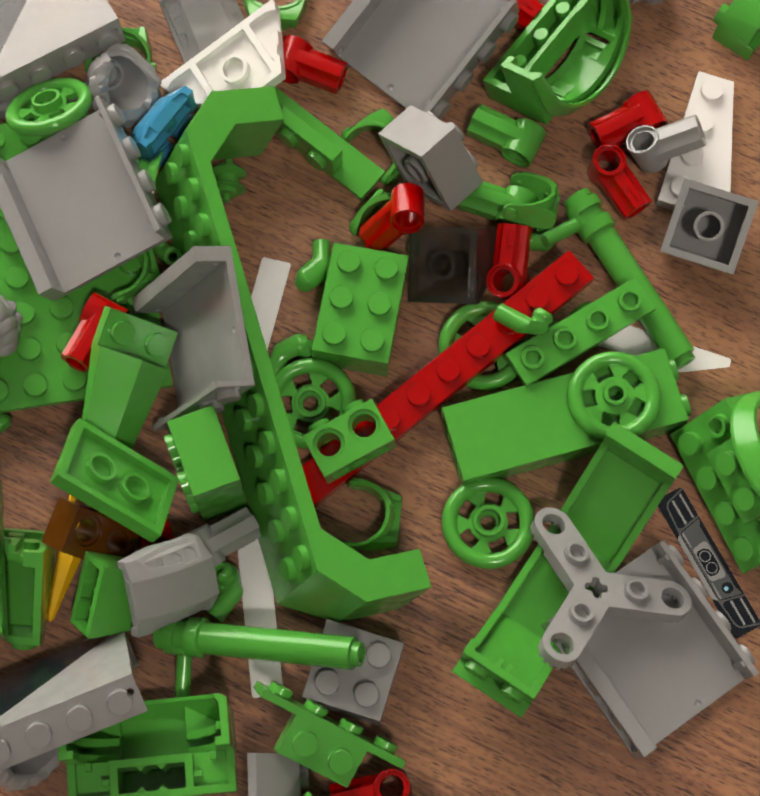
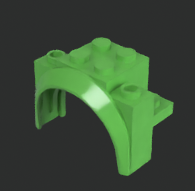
[58,693,238,796]

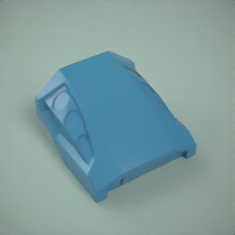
[131,86,196,168]

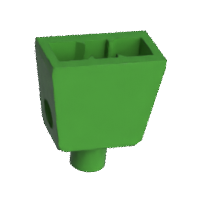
[70,551,133,639]

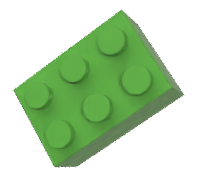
[312,243,409,377]
[164,405,248,522]

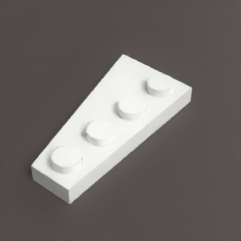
[656,71,734,211]

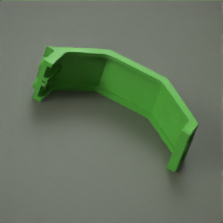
[452,421,684,718]

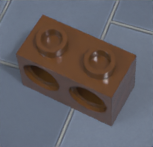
[41,497,140,560]

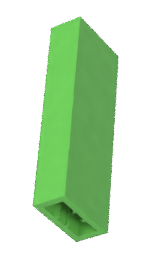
[441,348,691,485]

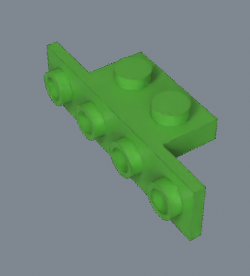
[274,87,385,201]
[505,277,656,387]
[253,681,406,788]

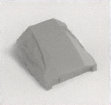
[159,0,244,64]
[117,533,220,638]

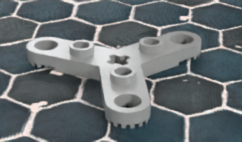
[530,507,692,670]

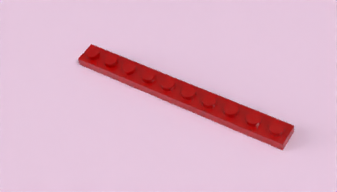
[302,250,594,508]

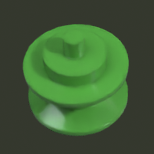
[212,159,247,203]

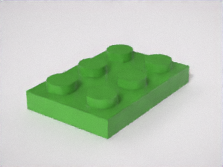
[50,418,179,543]

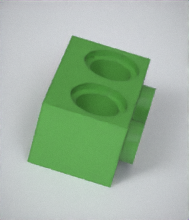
[302,399,396,484]

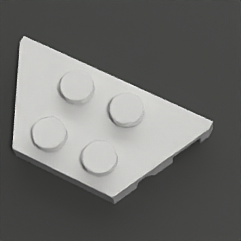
[160,0,286,109]

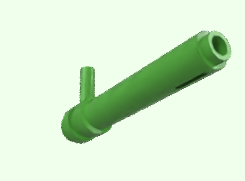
[540,188,696,370]
[153,617,366,697]

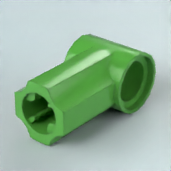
[467,104,547,168]
[458,181,538,226]

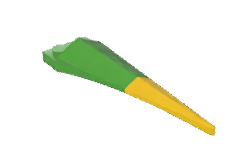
[47,306,178,622]

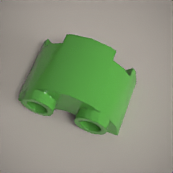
[712,0,760,61]

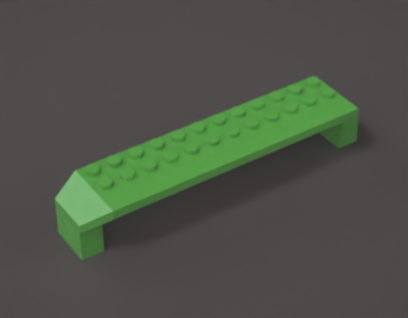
[155,86,432,623]

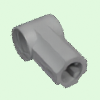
[626,114,707,173]
[189,507,261,566]

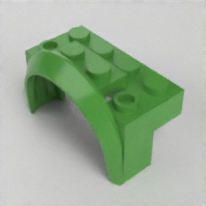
[483,0,633,125]
[670,390,760,574]

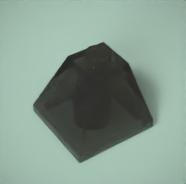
[408,226,497,304]

